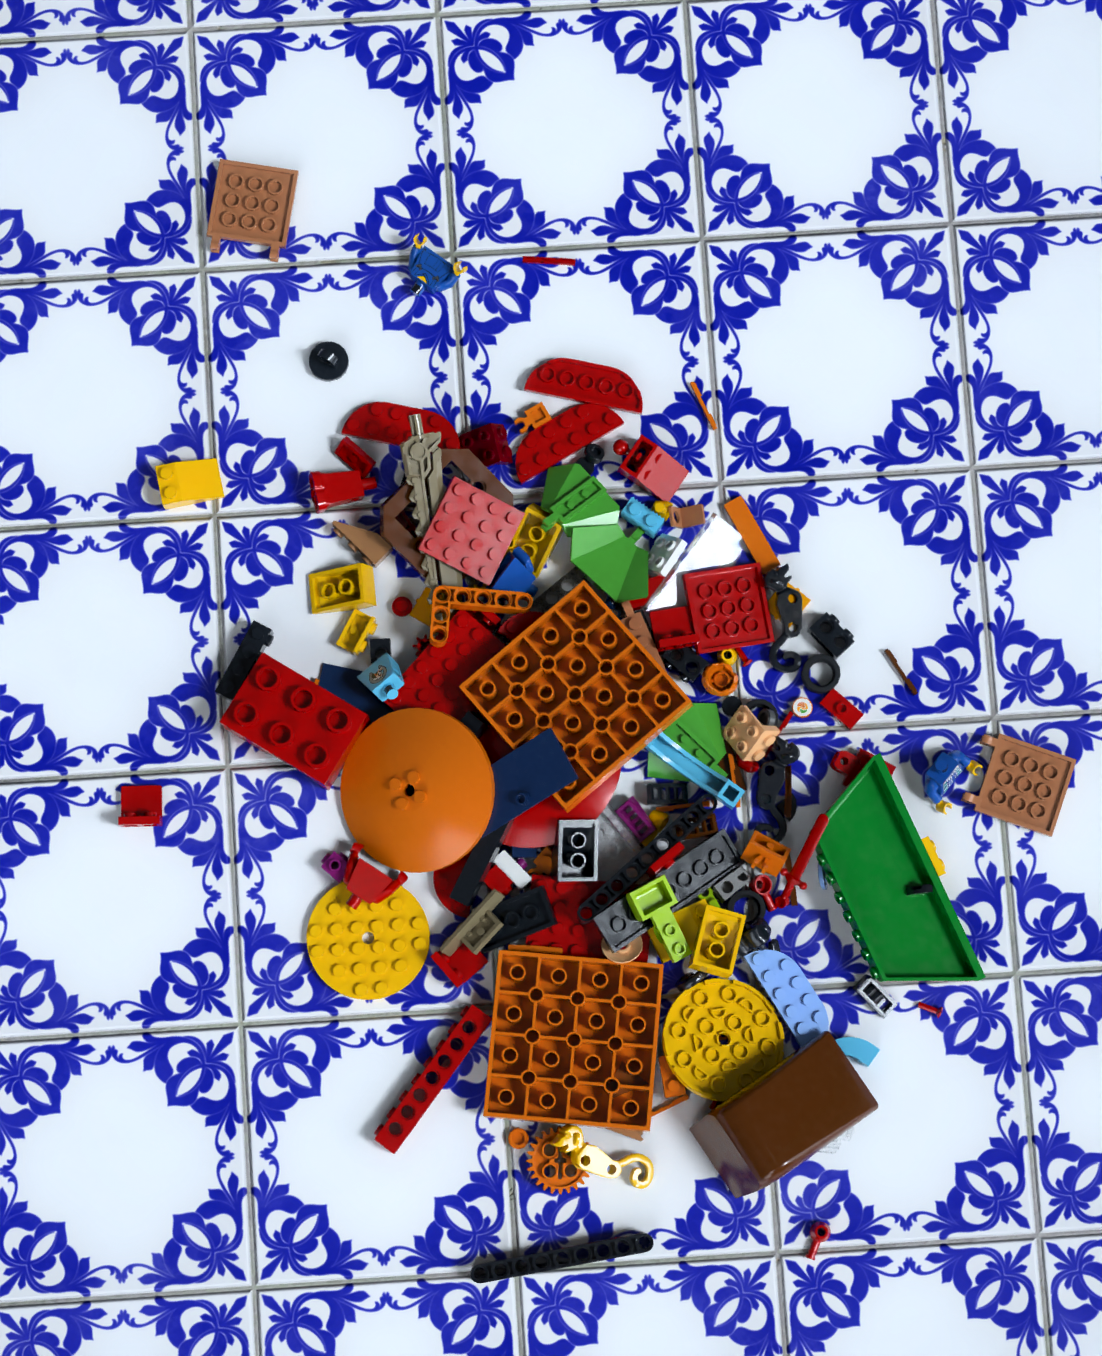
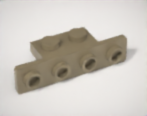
[439,889,505,956]

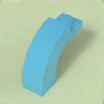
[835,1037,880,1067]

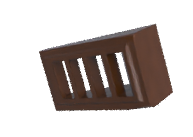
[675,813,718,841]

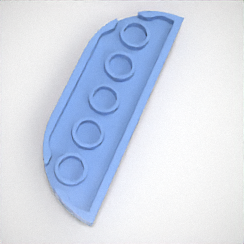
[743,949,829,1047]

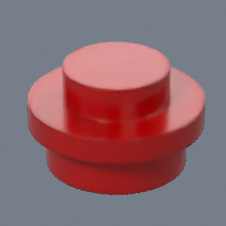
[392,597,412,617]

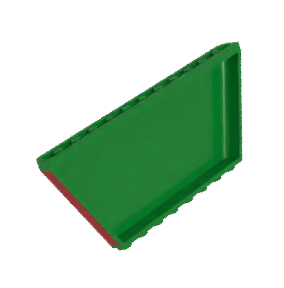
[809,753,986,982]

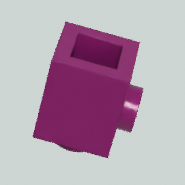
[321,851,348,883]

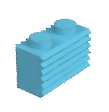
[620,497,664,539]

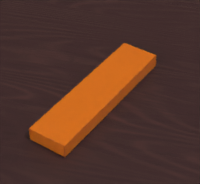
[723,496,781,575]

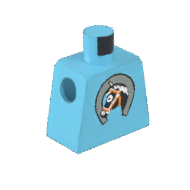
[357,652,404,702]

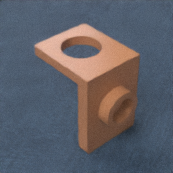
[668,504,706,529]

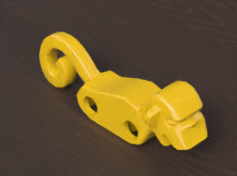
[550,1124,654,1189]

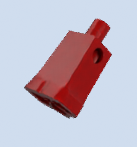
[309,470,377,514]

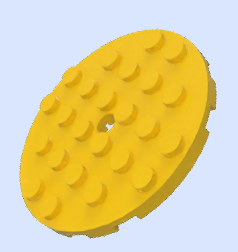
[307,882,430,1000]
[662,978,785,1102]

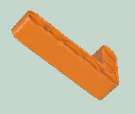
[429,585,533,648]

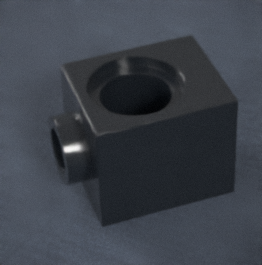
[370,638,392,665]

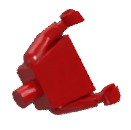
[343,842,408,910]

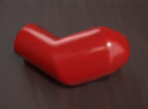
[736,753,759,773]

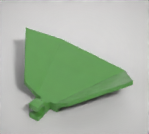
[540,463,620,537]
[570,525,648,603]
[647,703,728,782]

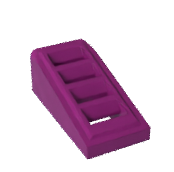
[615,796,657,842]

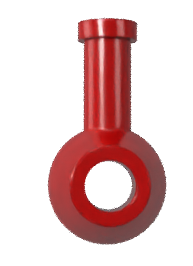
[749,875,777,912]
[805,1221,831,1261]

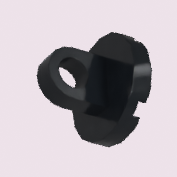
[309,342,349,382]

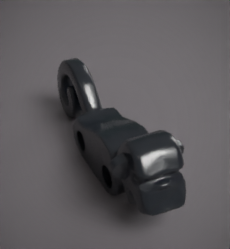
[763,564,802,673]
[753,736,800,842]
[675,918,771,992]

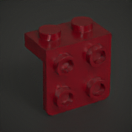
[459,423,513,467]

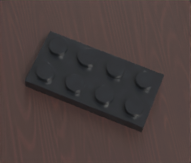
[481,885,558,954]

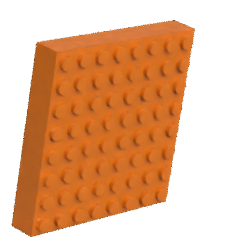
[459,580,693,813]
[483,950,664,1132]

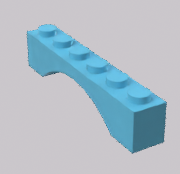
[644,732,745,810]

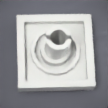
[648,533,687,577]

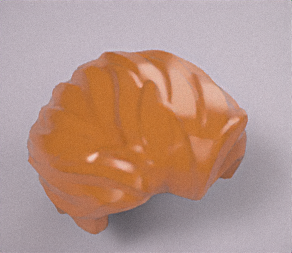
[701,662,738,696]

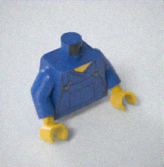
[408,233,468,297]

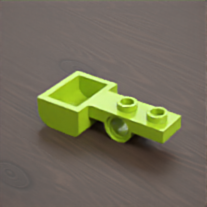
[626,875,692,963]

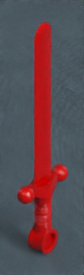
[775,814,829,908]

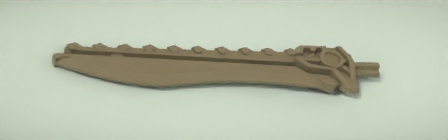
[400,414,463,637]

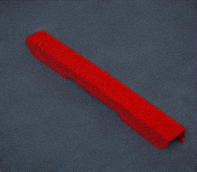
[523,256,576,266]
[764,711,794,758]

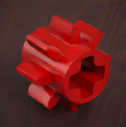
[412,634,430,657]

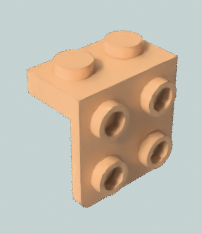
[722,705,780,761]

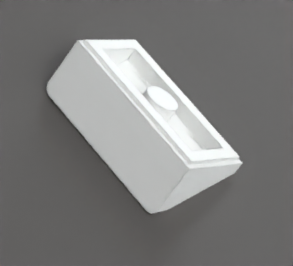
[493,850,532,891]

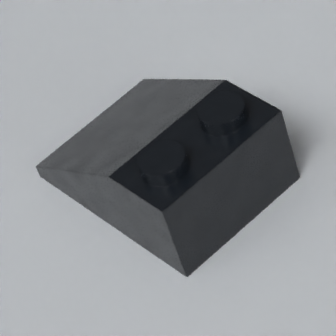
[551,819,599,882]

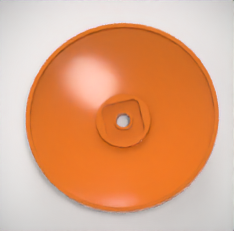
[340,708,495,873]

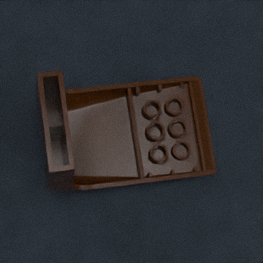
[689,1031,878,1198]

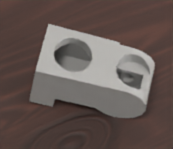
[712,866,752,903]

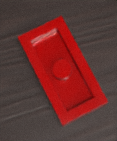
[334,436,377,478]
[819,688,864,730]
[646,841,685,878]

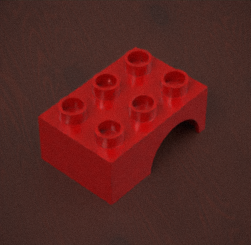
[219,652,371,791]

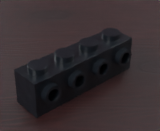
[215,620,274,702]

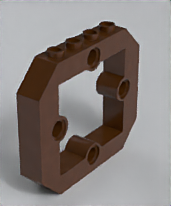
[380,449,513,581]

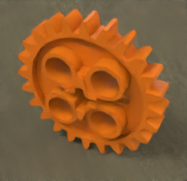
[526,1126,590,1195]

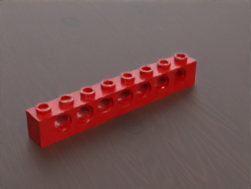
[374,1004,492,1154]

